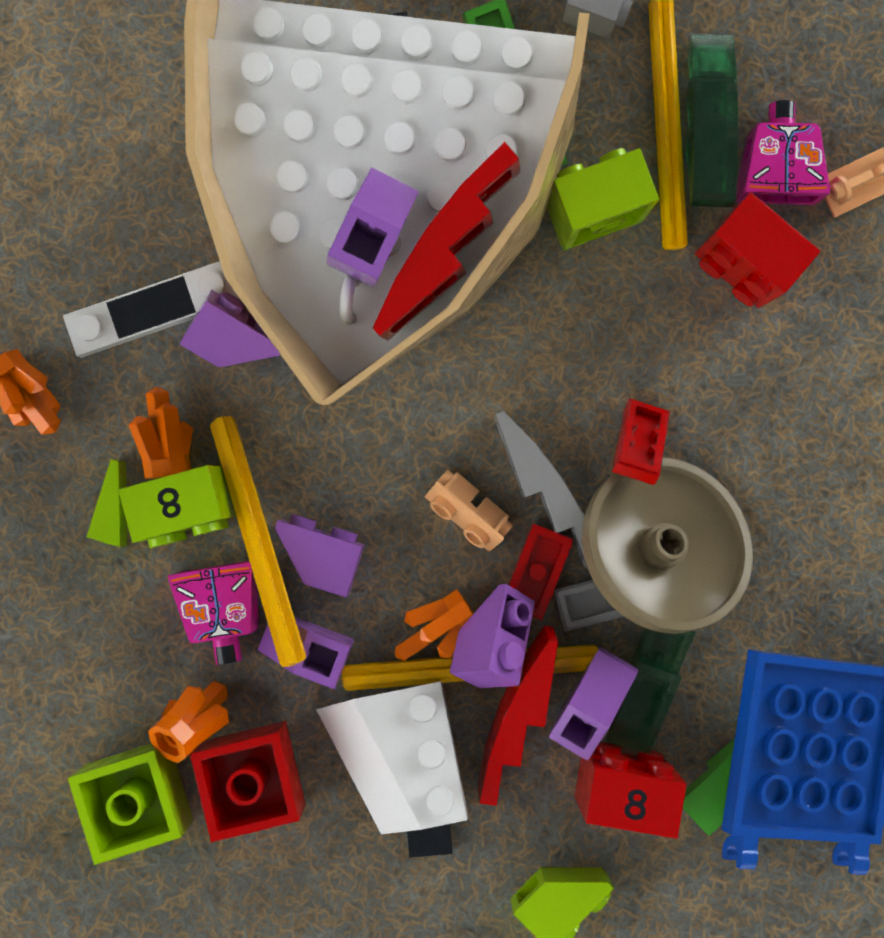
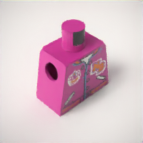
[735,100,830,205]
[168,561,259,665]

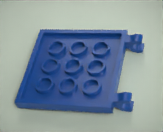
[721,649,884,875]

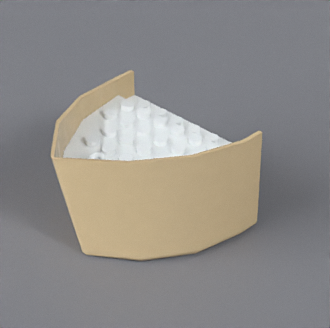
[184,0,590,405]

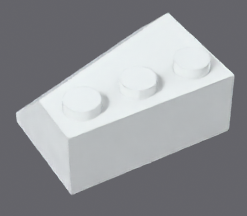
[316,681,468,834]

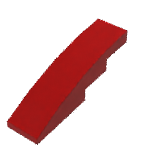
[372,142,520,341]
[477,625,558,806]

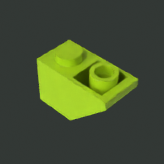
[510,867,614,938]

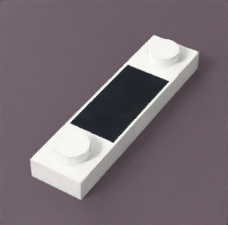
[63,261,242,358]

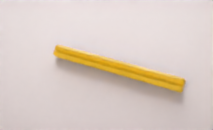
[648,0,688,251]
[210,416,306,667]
[342,644,598,691]

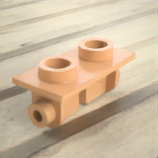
[824,147,884,218]
[424,469,513,552]

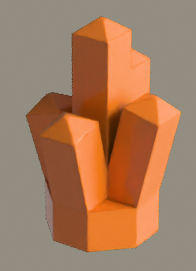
[0,349,61,435]
[129,387,193,478]
[395,589,474,661]
[148,681,229,763]

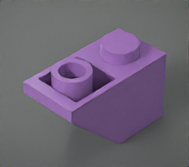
[326,167,419,287]
[180,289,280,367]
[275,514,365,597]
[450,584,535,688]
[258,616,355,689]
[549,647,639,761]

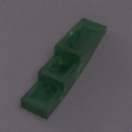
[685,34,738,208]
[607,628,696,754]

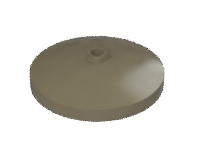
[582,458,753,634]

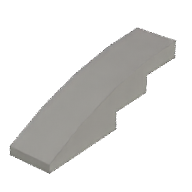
[494,411,588,568]

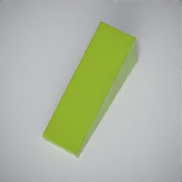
[86,459,127,547]

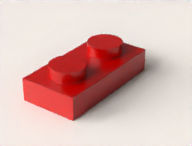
[508,523,574,621]

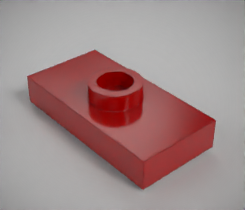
[612,398,670,485]

